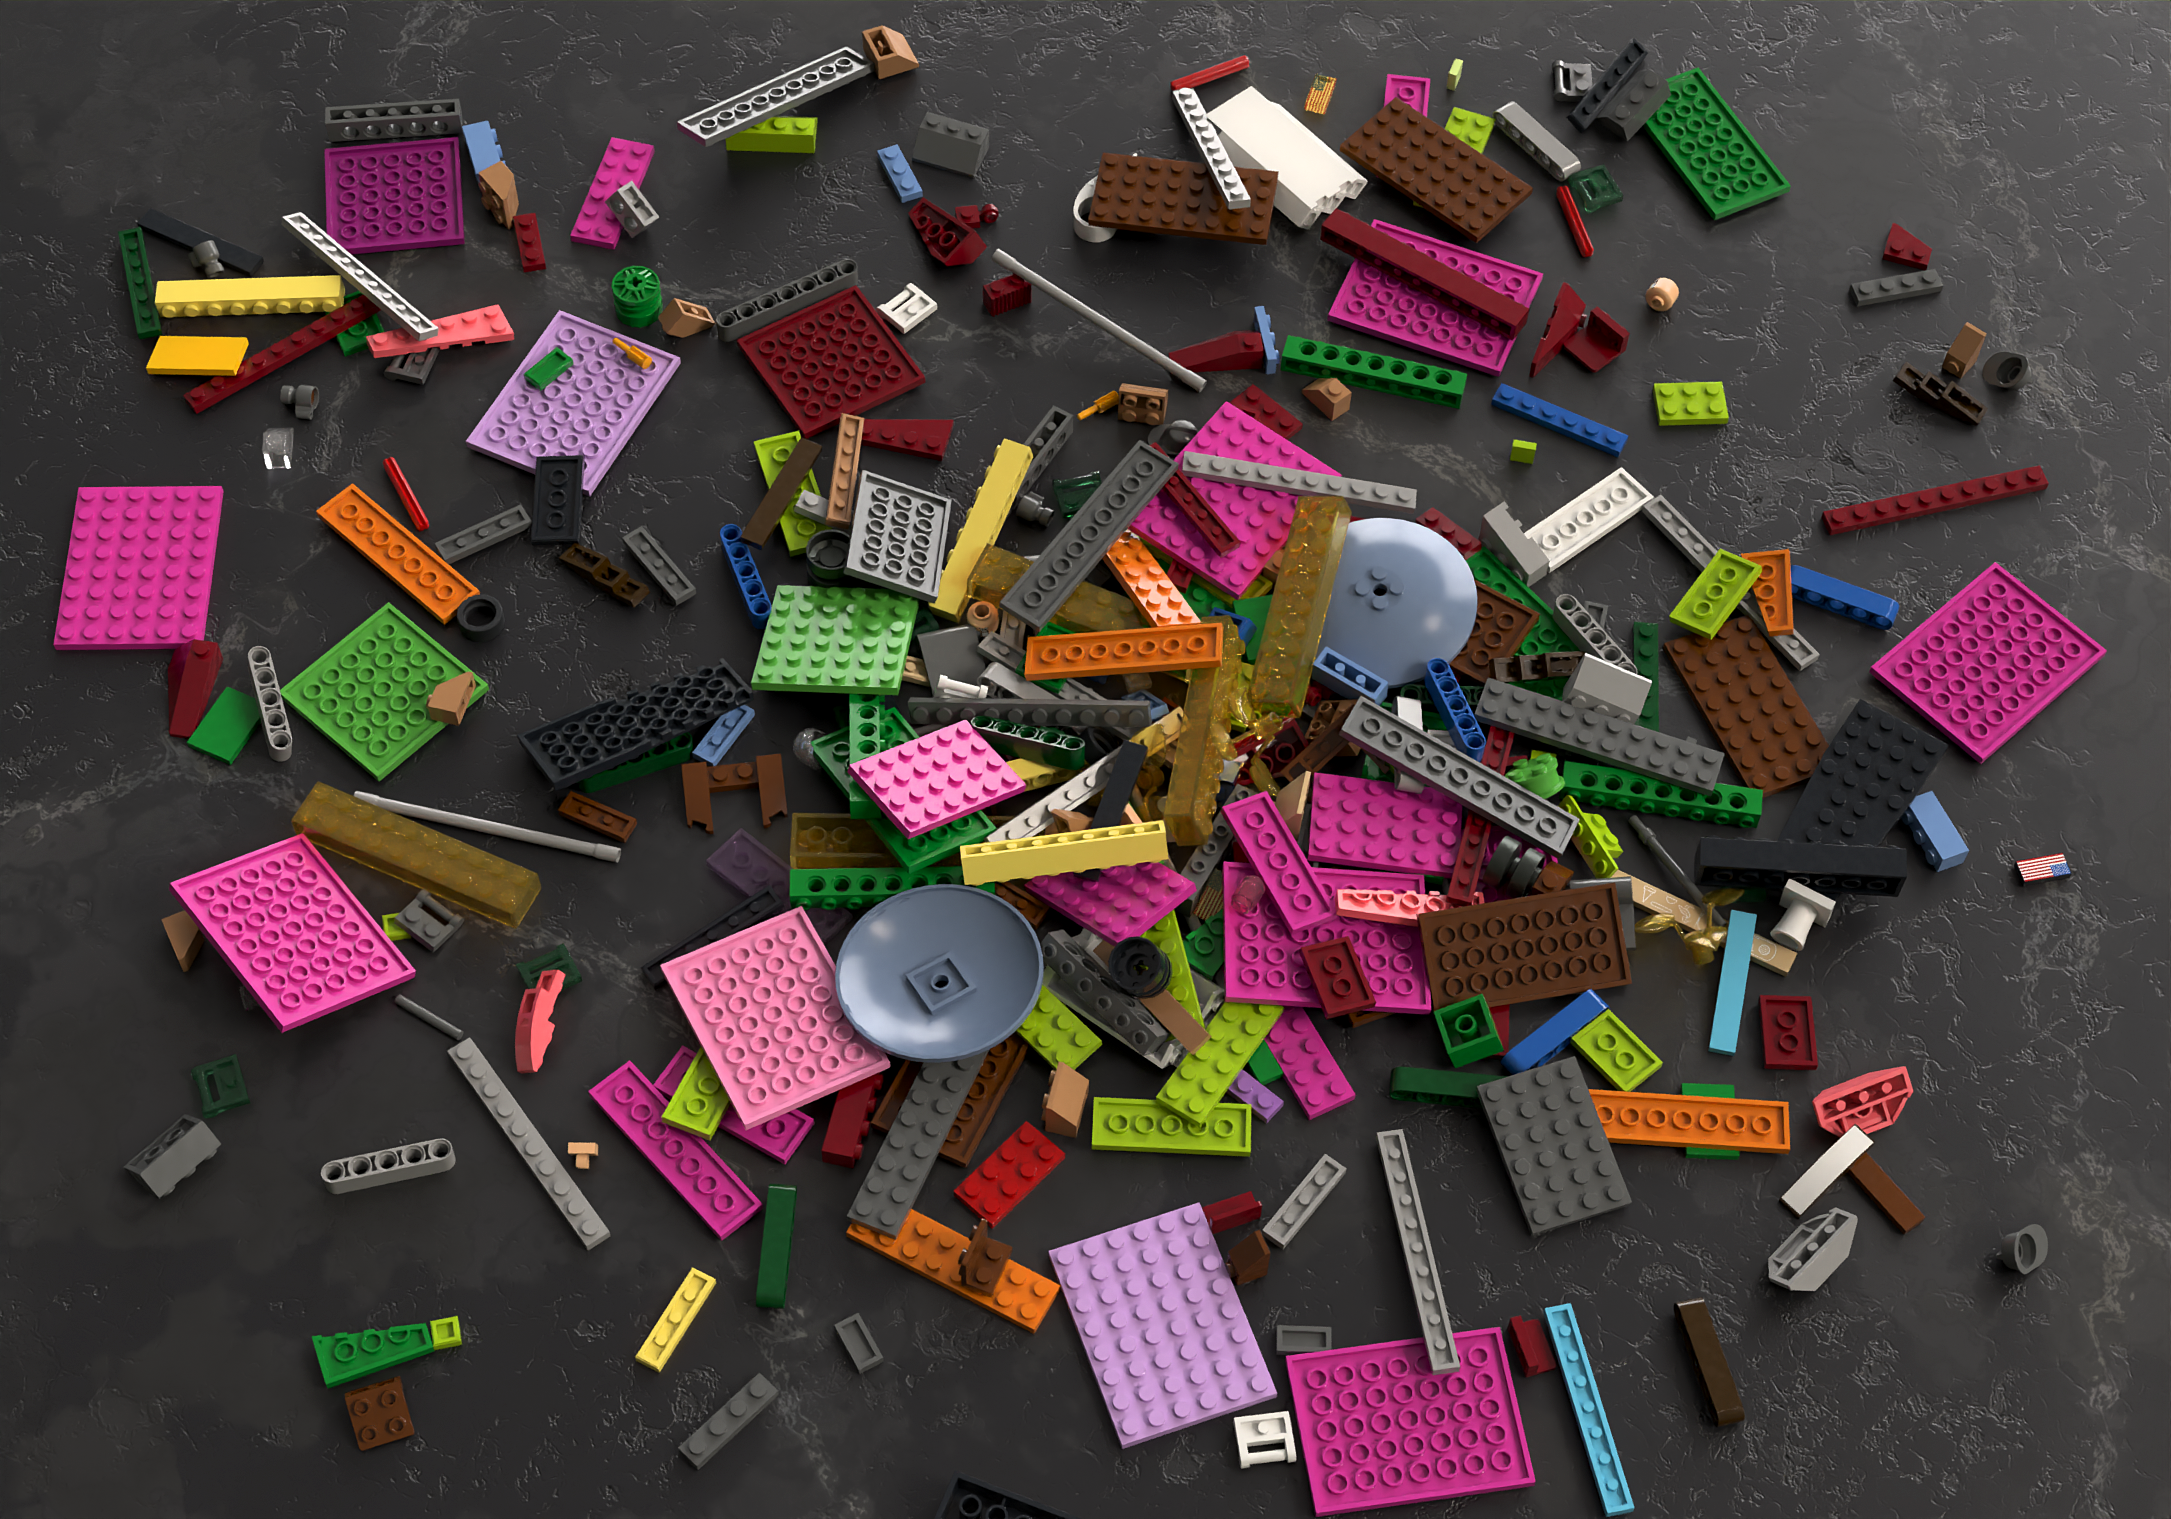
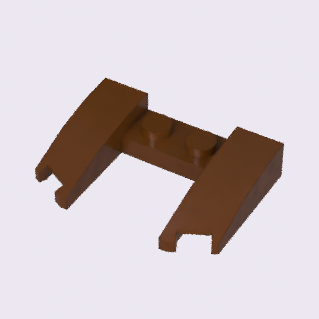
[1280,703,1389,804]
[681,754,788,834]

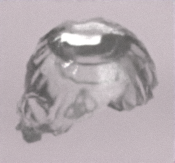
[792,728,826,770]

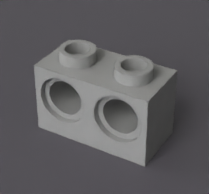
[605,181,659,238]

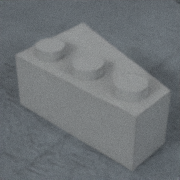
[1479,501,1550,587]

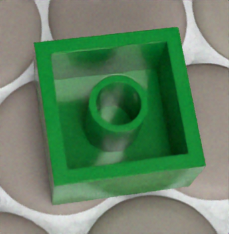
[1434,994,1504,1068]

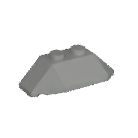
[1768,1208,1858,1291]

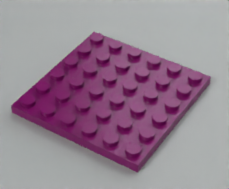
[325,137,465,254]

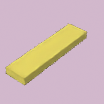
[635,1267,716,1373]

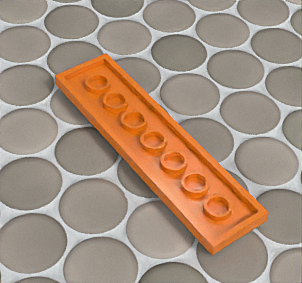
[316,483,480,625]
[1102,529,1201,628]
[1024,623,1223,681]
[1588,1089,1790,1154]
[846,1209,1060,1334]

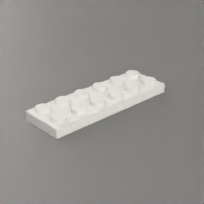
[1524,467,1654,573]

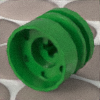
[611,266,663,327]

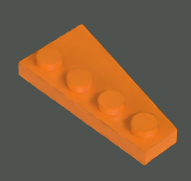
[1741,549,1794,637]

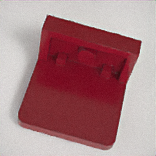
[1563,306,1630,372]

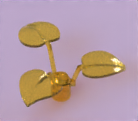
[1208,687,1283,796]
[1077,723,1166,823]
[1635,888,1744,965]

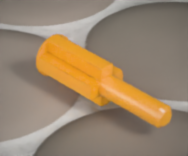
[612,338,652,369]
[1077,390,1119,420]

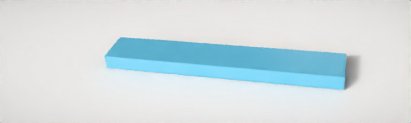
[1708,910,1757,1056]

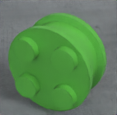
[1505,753,1565,801]

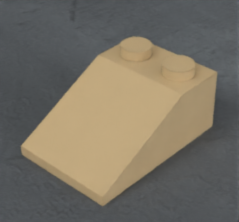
[1273,771,1311,842]

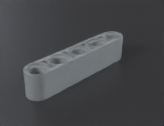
[1493,101,1581,182]
[1553,594,1638,674]
[248,646,292,762]
[977,662,1088,737]
[1391,696,1424,794]
[321,1139,456,1194]

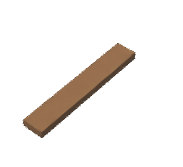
[825,413,864,530]
[1093,940,1212,1055]

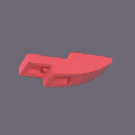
[515,970,566,1073]

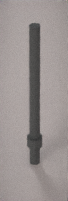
[1628,815,1727,930]

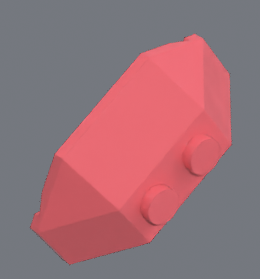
[1812,1066,1913,1138]

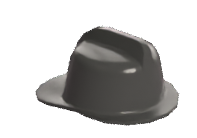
[1983,351,2033,390]
[1148,420,1198,455]
[1996,1224,2048,1274]

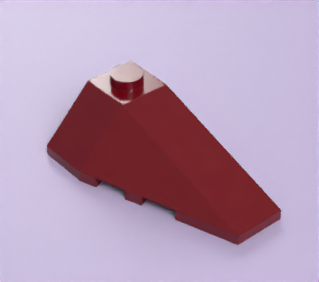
[908,197,987,266]
[1529,282,1588,378]
[1168,330,1263,374]
[168,639,223,739]
[1208,718,1309,787]

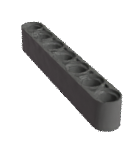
[716,259,858,342]

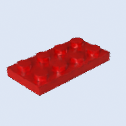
[954,1121,1065,1229]

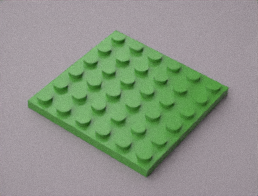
[751,585,920,695]
[280,602,489,781]

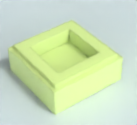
[1447,59,1463,90]

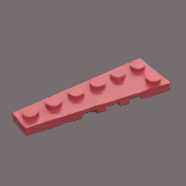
[366,305,514,358]
[1335,889,1484,927]

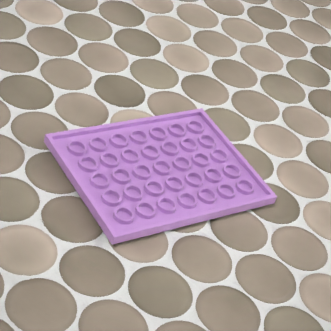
[466,310,681,497]
[1048,1203,1277,1449]

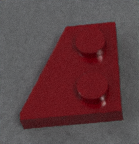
[1882,223,1932,271]

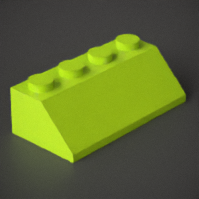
[725,116,817,153]

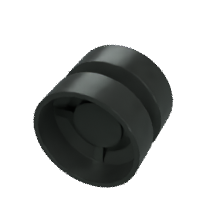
[806,530,856,588]
[1482,836,1546,899]

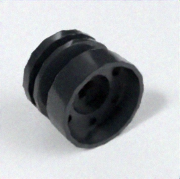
[1108,936,1173,999]

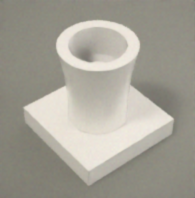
[1770,879,1836,951]

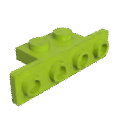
[1557,795,1623,879]

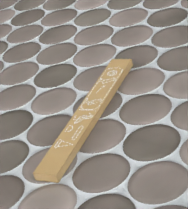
[1611,870,1797,977]

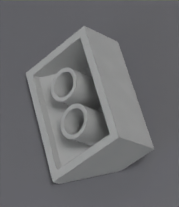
[1562,653,1652,724]

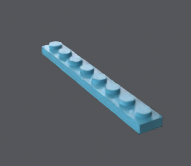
[1543,1303,1634,1517]

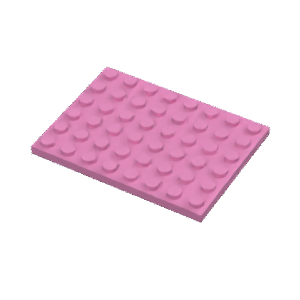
[660,906,890,1130]

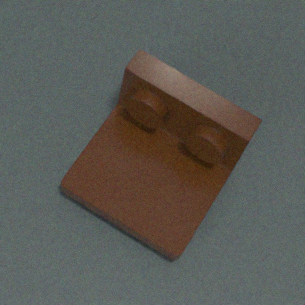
[958,1218,1012,1298]
[345,1376,414,1451]

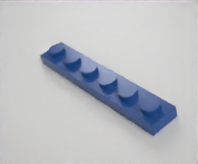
[1491,383,1628,457]

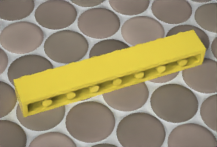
[155,275,345,318]
[928,438,1033,623]
[960,820,1168,886]

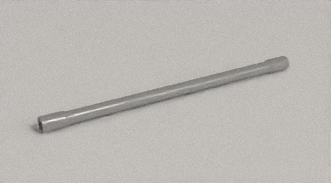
[991,249,1207,392]
[352,791,621,863]

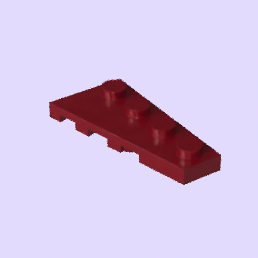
[861,419,954,461]

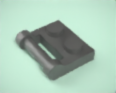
[394,889,464,953]

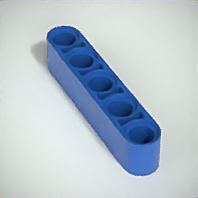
[720,524,772,629]
[1791,565,1899,630]
[1424,658,1486,763]
[1501,989,1610,1075]

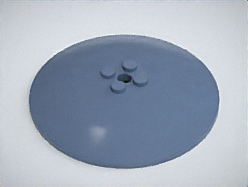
[1284,518,1477,689]
[835,884,1044,1063]

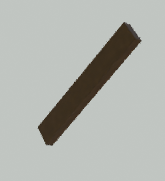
[740,438,822,551]

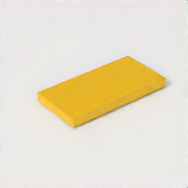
[146,336,249,376]

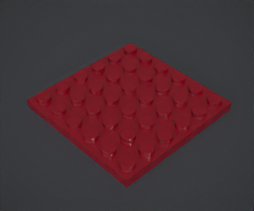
[737,285,925,439]

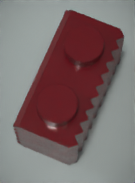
[982,273,1032,317]

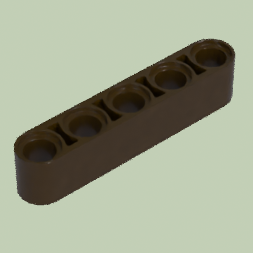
[1674,1297,1745,1427]

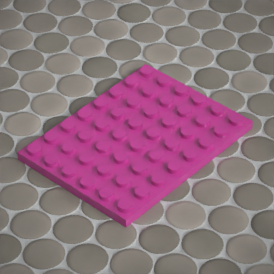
[1327,219,1543,377]
[1128,401,1342,600]
[54,486,223,650]
[1869,562,2107,764]
[169,833,416,1033]
[1222,861,1431,1015]
[1285,1327,1536,1517]

